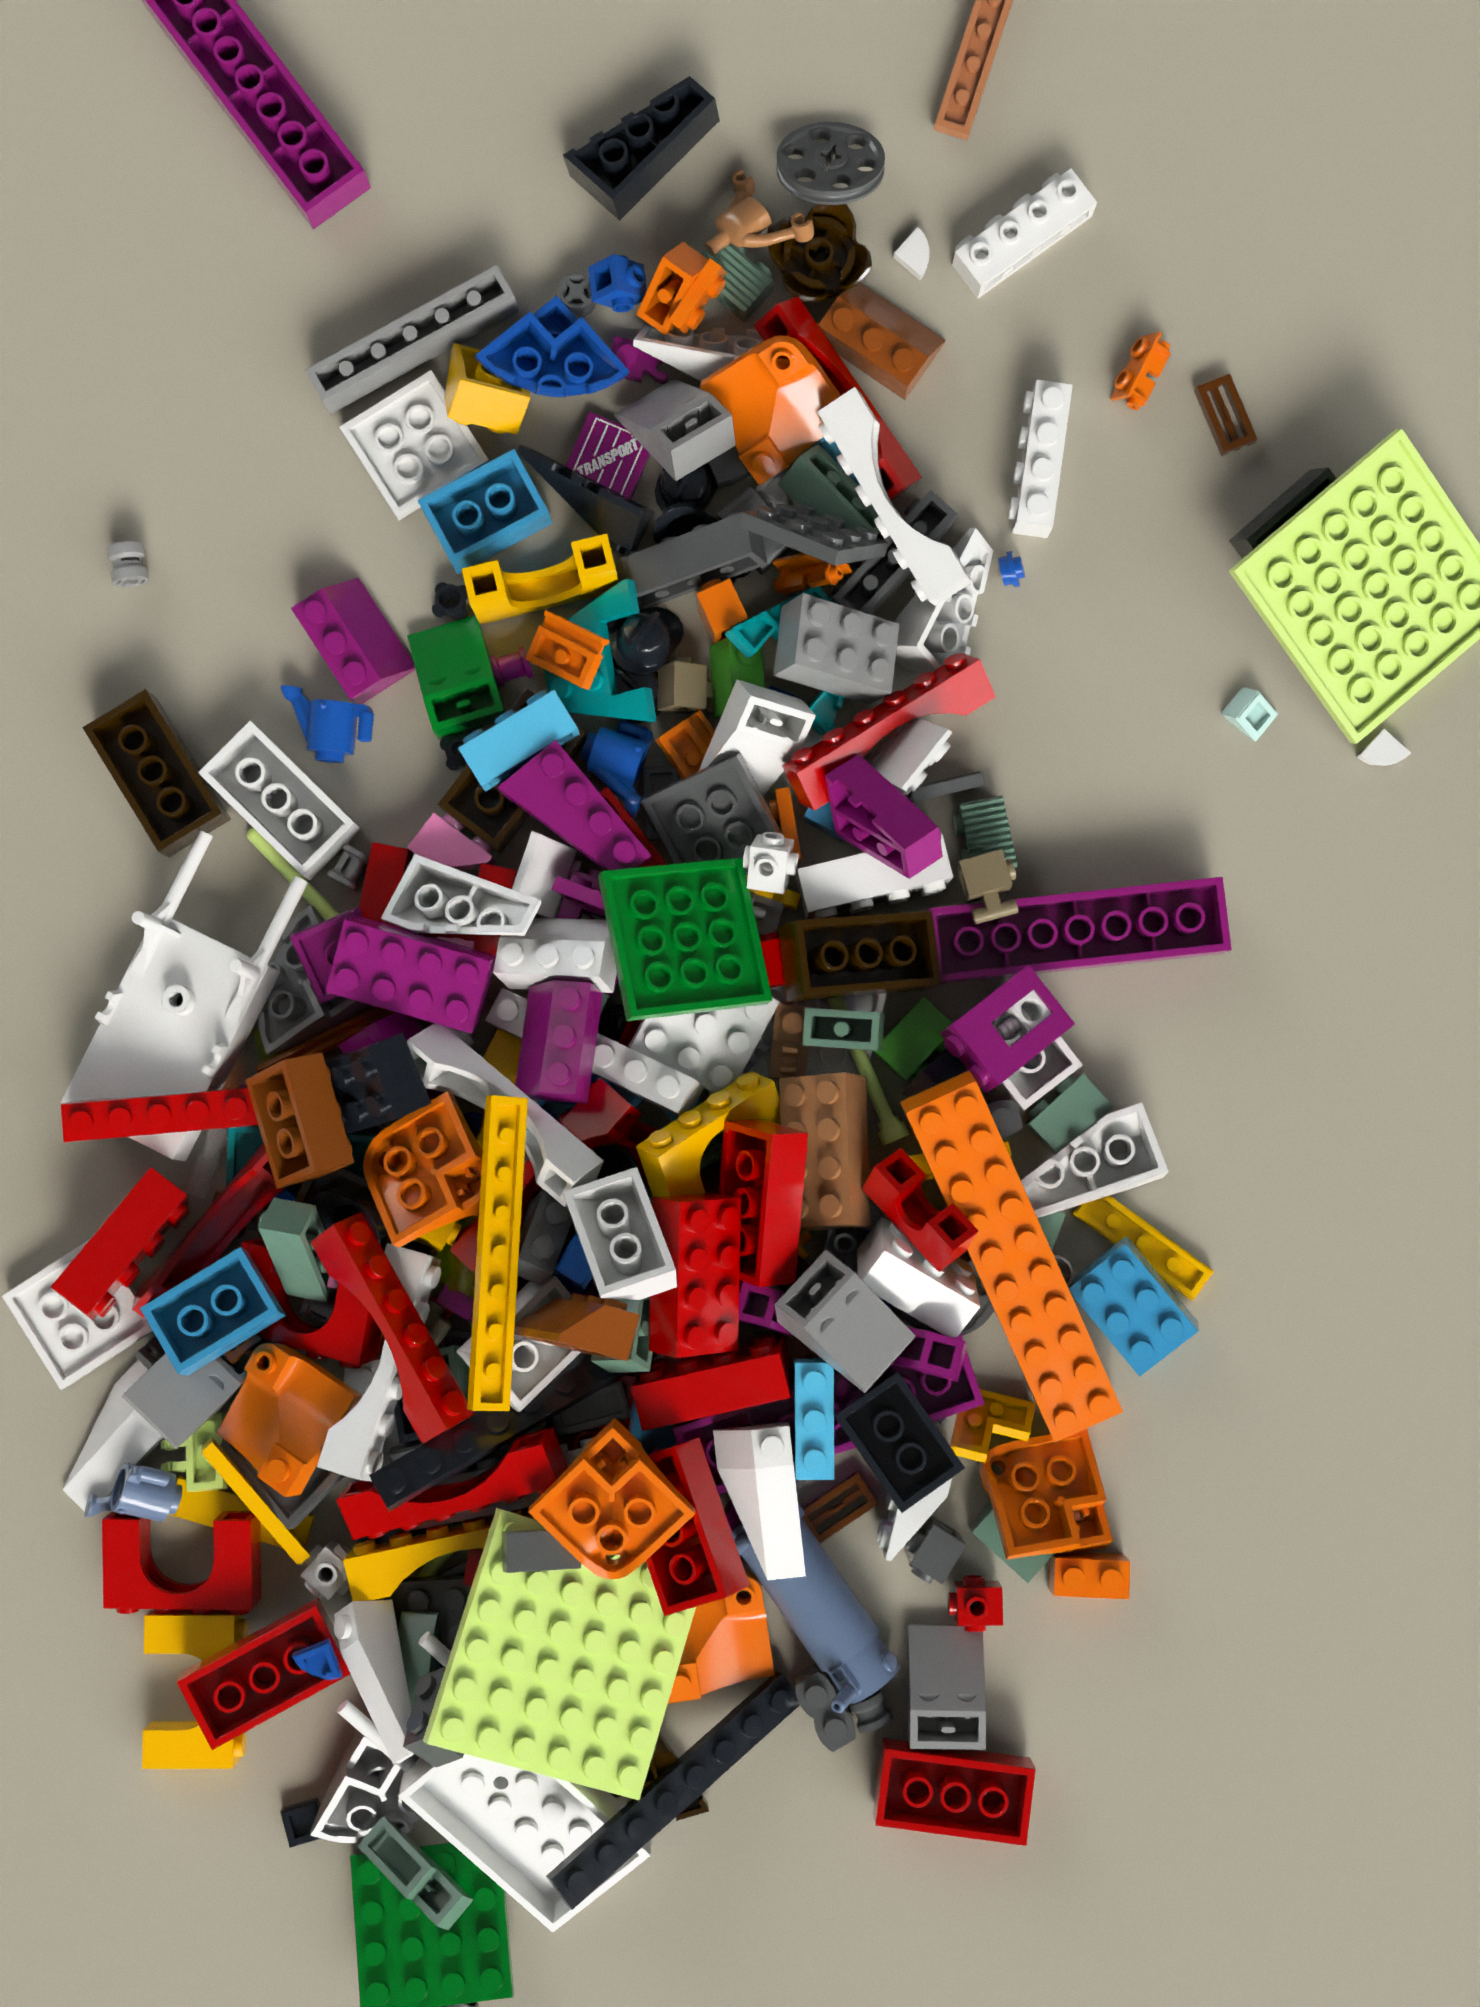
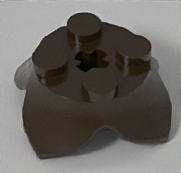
[767,204,872,302]

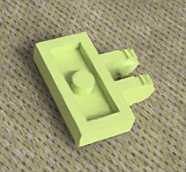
[161,1412,228,1492]

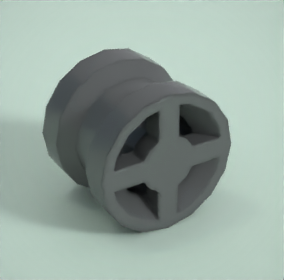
[559,273,596,318]
[848,1689,893,1733]

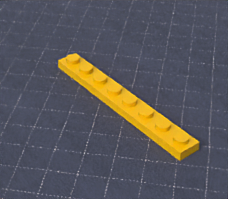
[467,1095,528,1411]

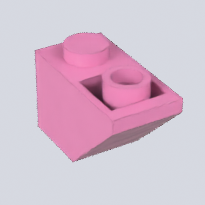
[407,813,496,871]

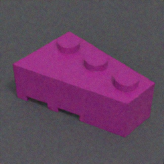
[825,754,943,879]

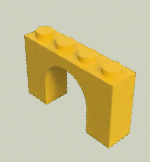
[462,534,619,625]
[636,1071,780,1197]
[142,1609,248,1769]

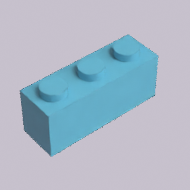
[458,690,580,792]
[794,1359,834,1480]

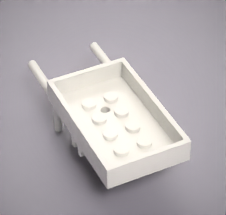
[61,830,308,1161]
[337,1631,651,1932]

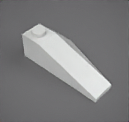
[633,325,778,381]
[895,528,994,675]
[381,854,542,936]
[1021,1102,1169,1218]

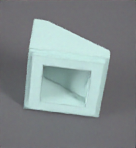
[1222,687,1278,742]

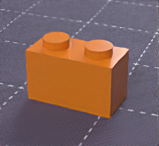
[636,242,708,335]
[696,578,748,644]
[1048,1552,1130,1599]

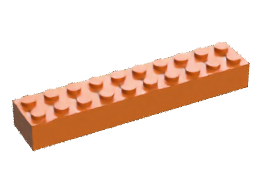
[900,1071,1123,1442]

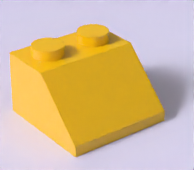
[444,343,530,435]

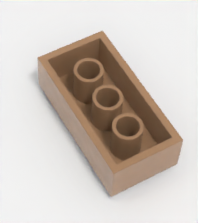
[779,1072,871,1230]

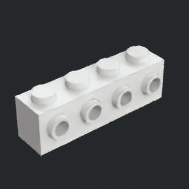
[952,168,1097,299]
[1008,380,1073,538]

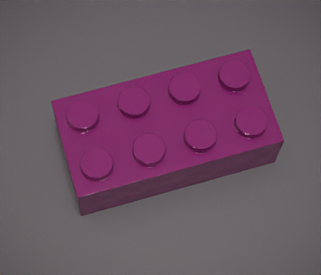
[325,914,496,1033]

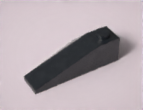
[517,444,655,554]

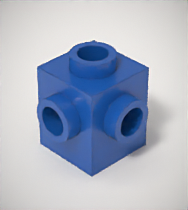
[588,254,647,312]

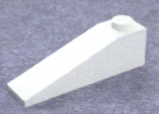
[63,1360,165,1512]
[713,1421,806,1580]
[334,1600,414,1764]

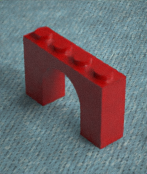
[359,842,518,955]
[242,1237,382,1369]
[102,1511,261,1615]

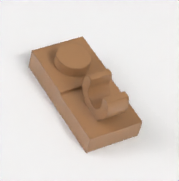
[768,1004,813,1079]

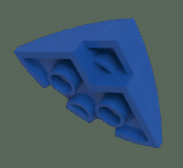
[475,295,630,397]

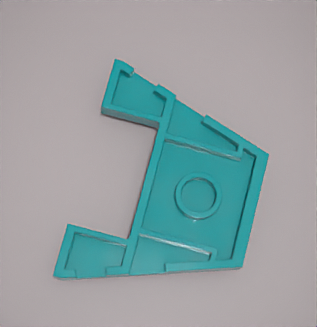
[544,579,657,722]
[724,586,845,736]

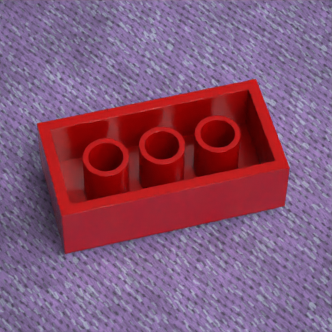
[719,1119,808,1287]
[51,1167,190,1321]
[649,1193,741,1358]
[631,1333,794,1431]
[646,1437,750,1616]
[177,1597,350,1750]
[873,1738,1036,1846]

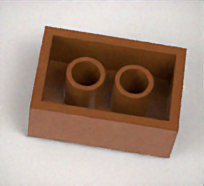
[246,1053,354,1189]

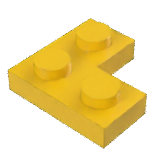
[950,1389,1036,1463]

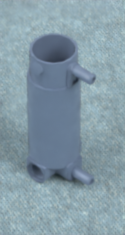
[732,1504,900,1713]

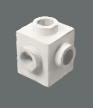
[743,832,799,894]
[300,1540,351,1600]

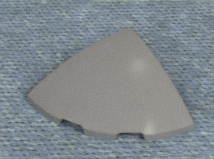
[258,905,373,1056]
[310,1730,423,1843]

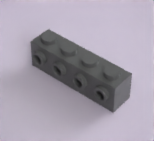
[831,490,958,615]
[615,511,768,611]

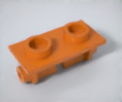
[1110,331,1171,411]
[772,553,852,595]

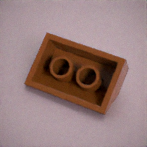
[818,282,946,400]
[514,1293,640,1361]

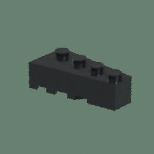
[563,76,720,221]

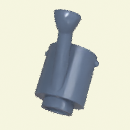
[84,1463,182,1522]

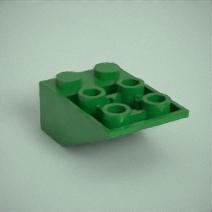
[407,615,506,739]

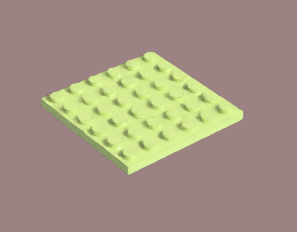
[1229,429,1480,744]
[423,1508,696,1800]

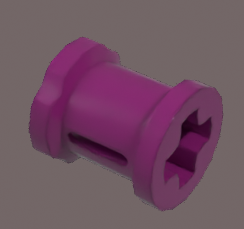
[489,646,534,688]

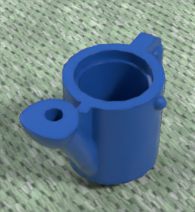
[281,685,374,763]
[581,720,653,818]

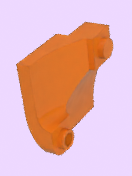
[699,336,841,485]
[363,1091,483,1248]
[216,1343,362,1497]
[528,1418,696,1579]
[979,1429,1113,1560]
[668,1571,775,1704]

